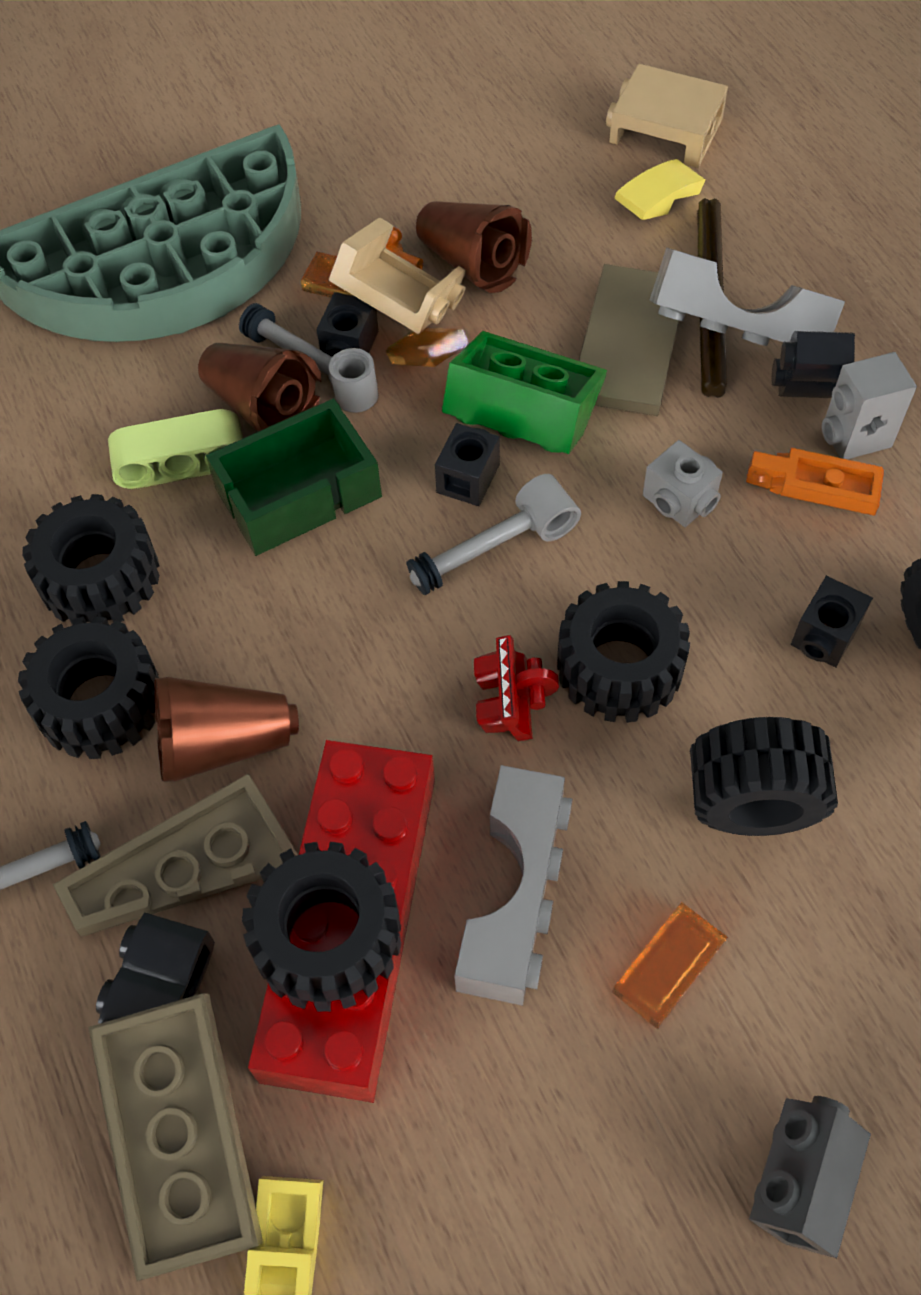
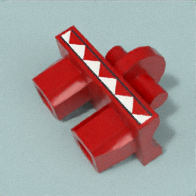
[474,635,559,742]

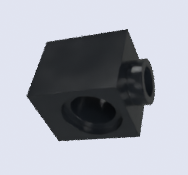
[316,292,379,357]
[435,423,500,506]
[791,575,873,668]

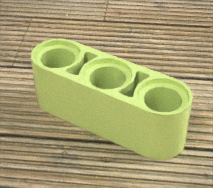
[108,409,243,489]

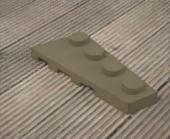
[53,773,298,937]

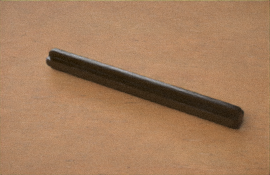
[697,198,727,397]

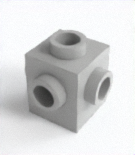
[642,440,723,528]

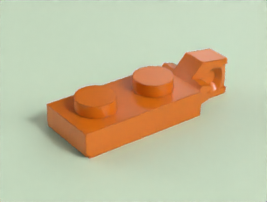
[746,448,884,516]

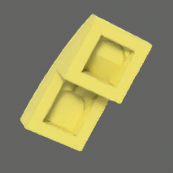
[614,159,705,220]
[244,1176,323,1295]

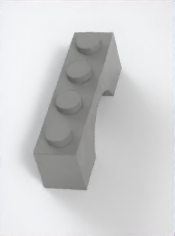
[650,247,845,346]
[454,765,573,1006]

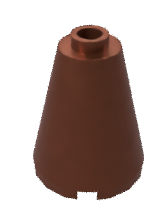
[416,201,532,293]
[198,343,321,432]
[154,676,299,782]

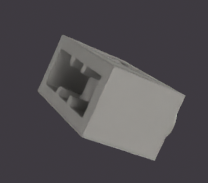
[822,352,917,459]

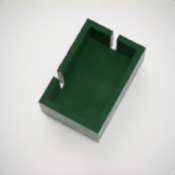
[206,398,382,556]

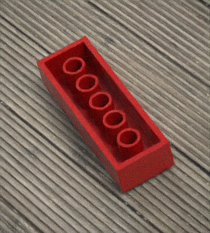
[248,740,435,1103]

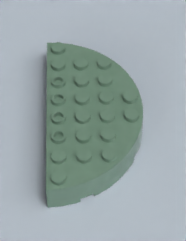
[0,124,301,342]

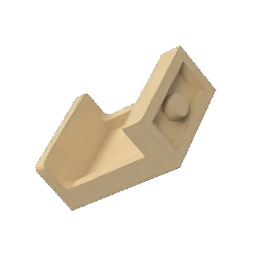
[606,63,728,168]
[329,217,466,334]

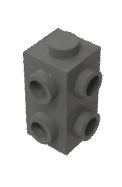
[749,1096,871,1259]

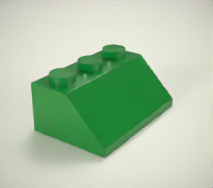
[442,331,607,454]

